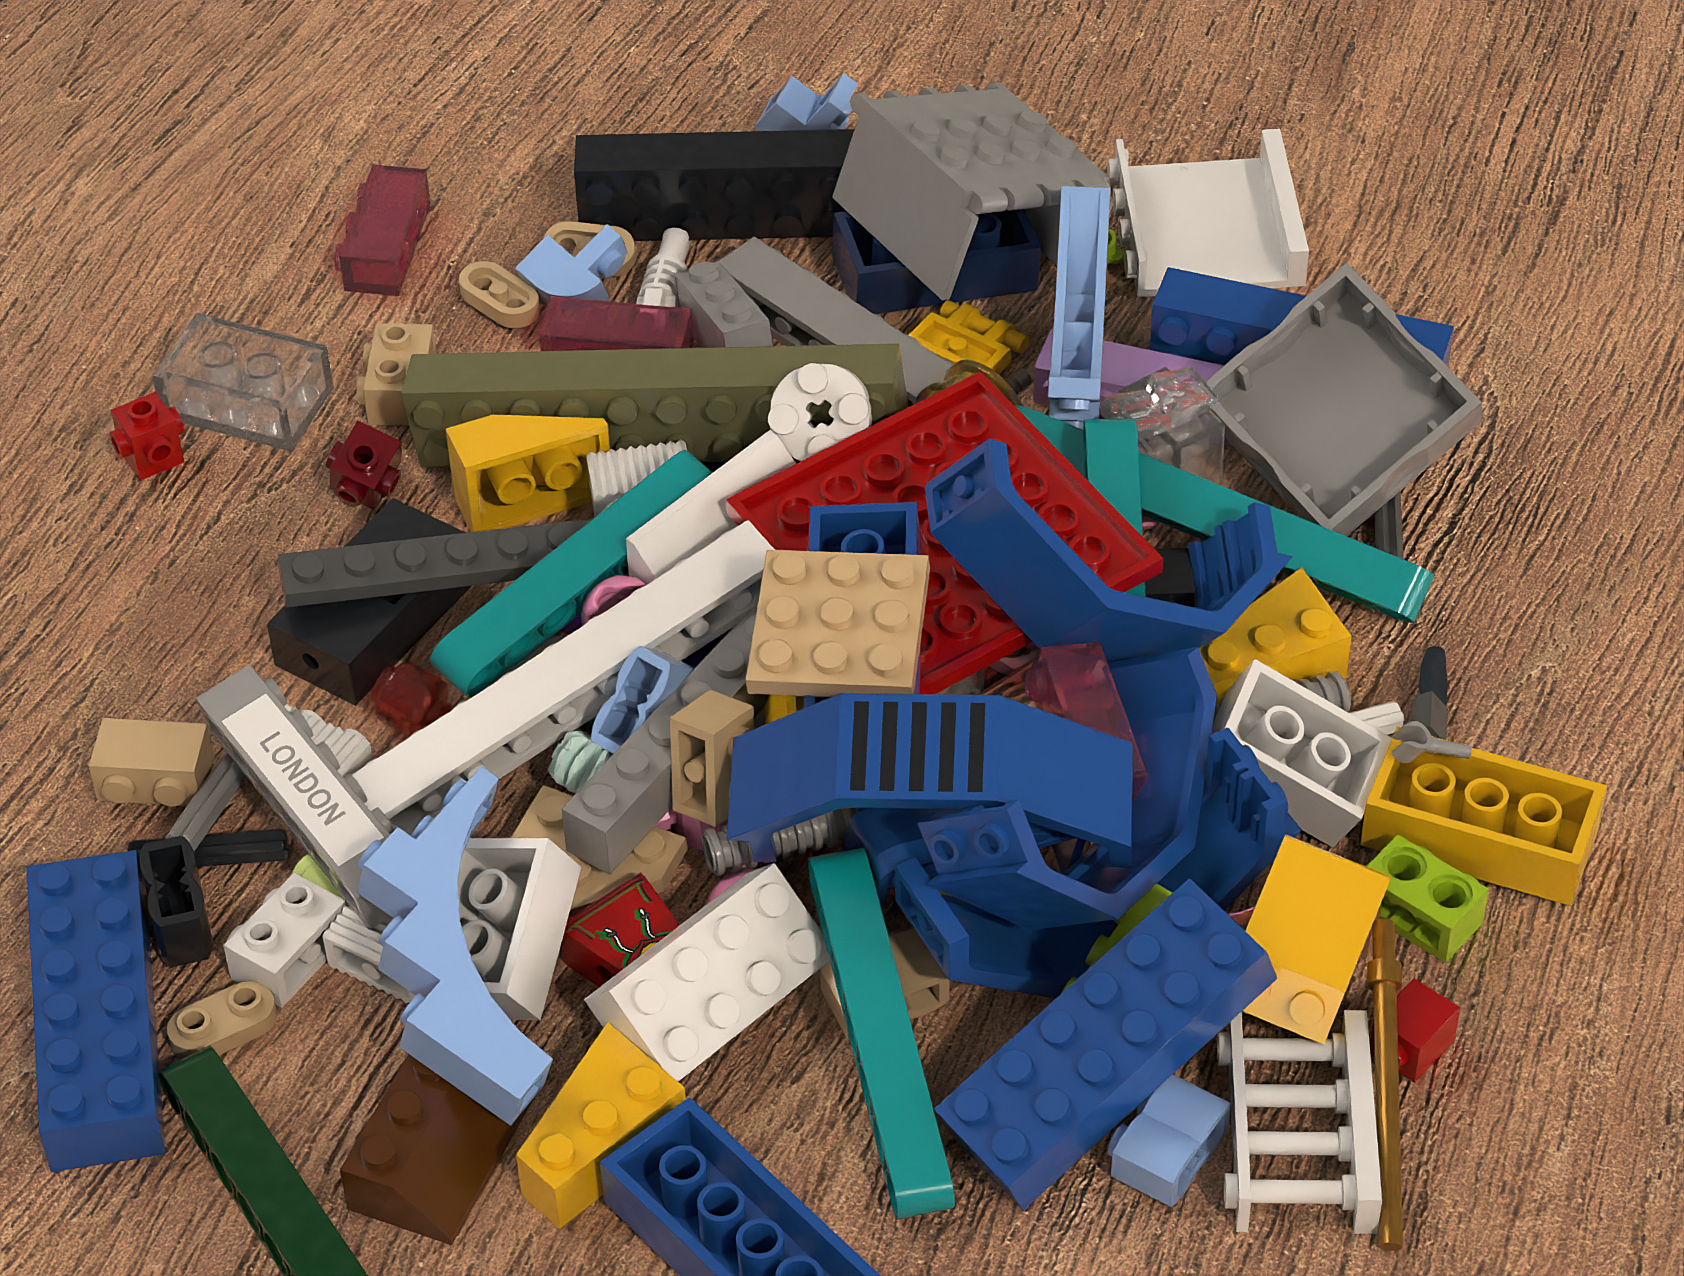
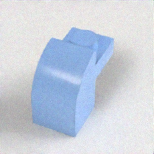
[754,73,858,131]
[515,224,628,313]

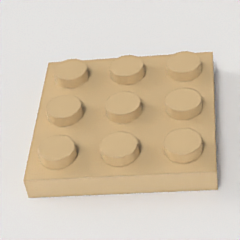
[746,550,930,697]

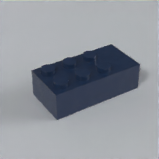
[832,209,1041,314]

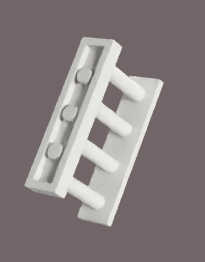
[1217,1010,1382,1234]

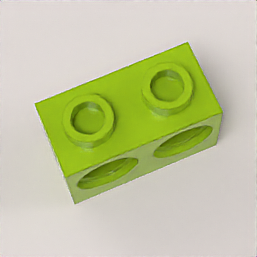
[1366,834,1489,963]

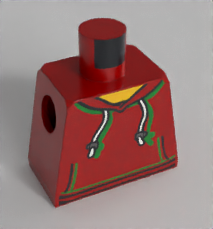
[560,872,680,987]

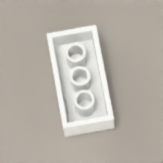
[584,863,830,1081]

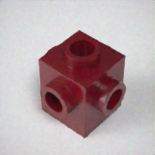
[325,420,402,509]

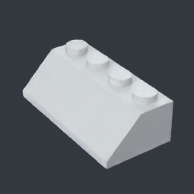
[626,430,796,584]

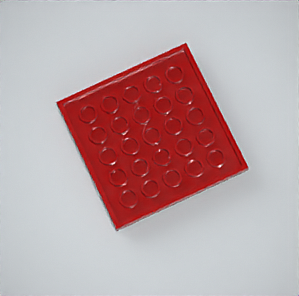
[726,371,1164,694]

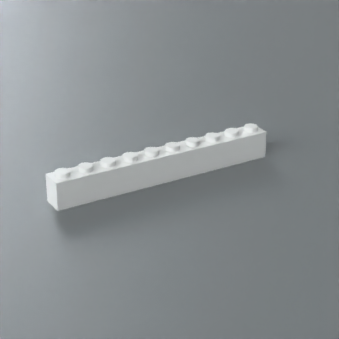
[352,520,775,836]

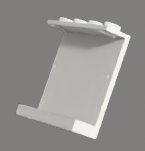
[1107,129,1309,297]

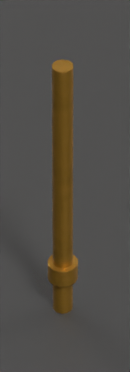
[1367,919,1403,1251]

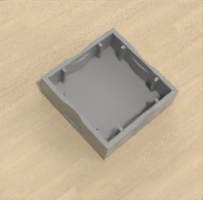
[1196,262,1482,536]

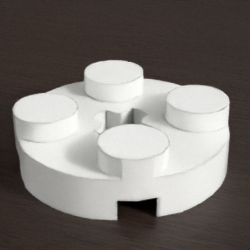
[768,363,872,461]

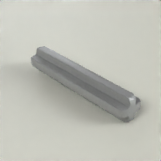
[166,751,246,851]

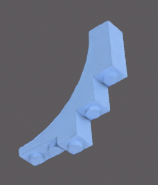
[1048,186,1110,430]
[357,766,553,1126]

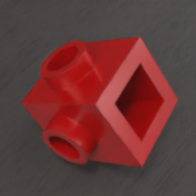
[109,392,185,481]

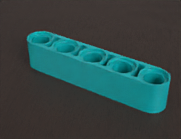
[1083,418,1145,597]

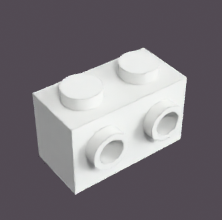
[223,873,346,1008]

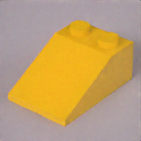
[445,415,610,532]
[1243,835,1391,1045]

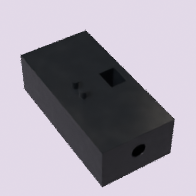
[267,498,471,706]

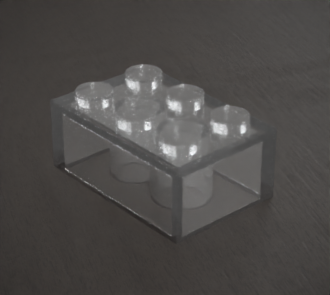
[152,313,334,452]

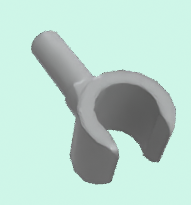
[1392,721,1472,763]

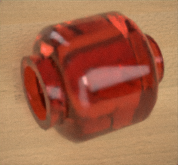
[371,662,452,737]

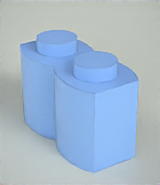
[591,646,694,754]
[1108,1075,1231,1207]

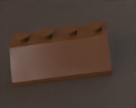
[340,1054,551,1245]

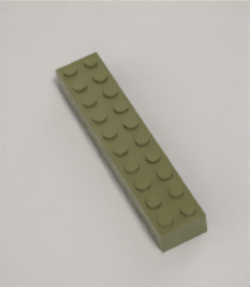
[401,344,909,467]

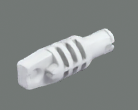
[636,228,691,336]

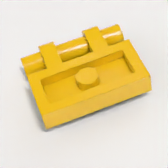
[908,300,1029,382]

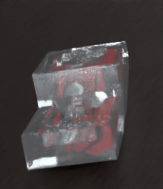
[1099,367,1218,440]

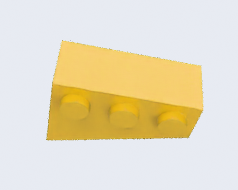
[1199,567,1352,705]
[516,1022,686,1229]

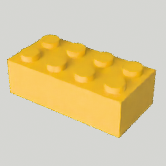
[1360,727,1607,906]

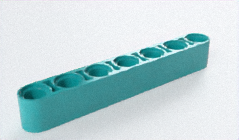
[430,450,713,698]
[808,847,955,1220]

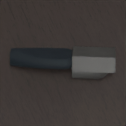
[1410,646,1448,740]

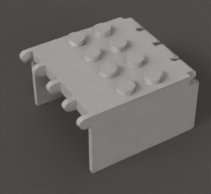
[832,82,1114,300]

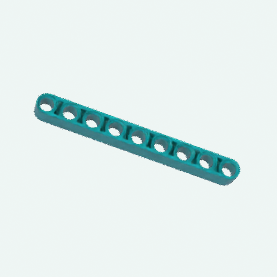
[1015,405,1434,623]

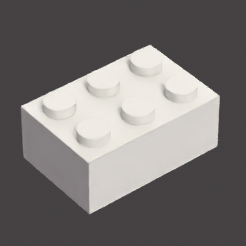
[1205,659,1392,848]
[457,838,582,1021]

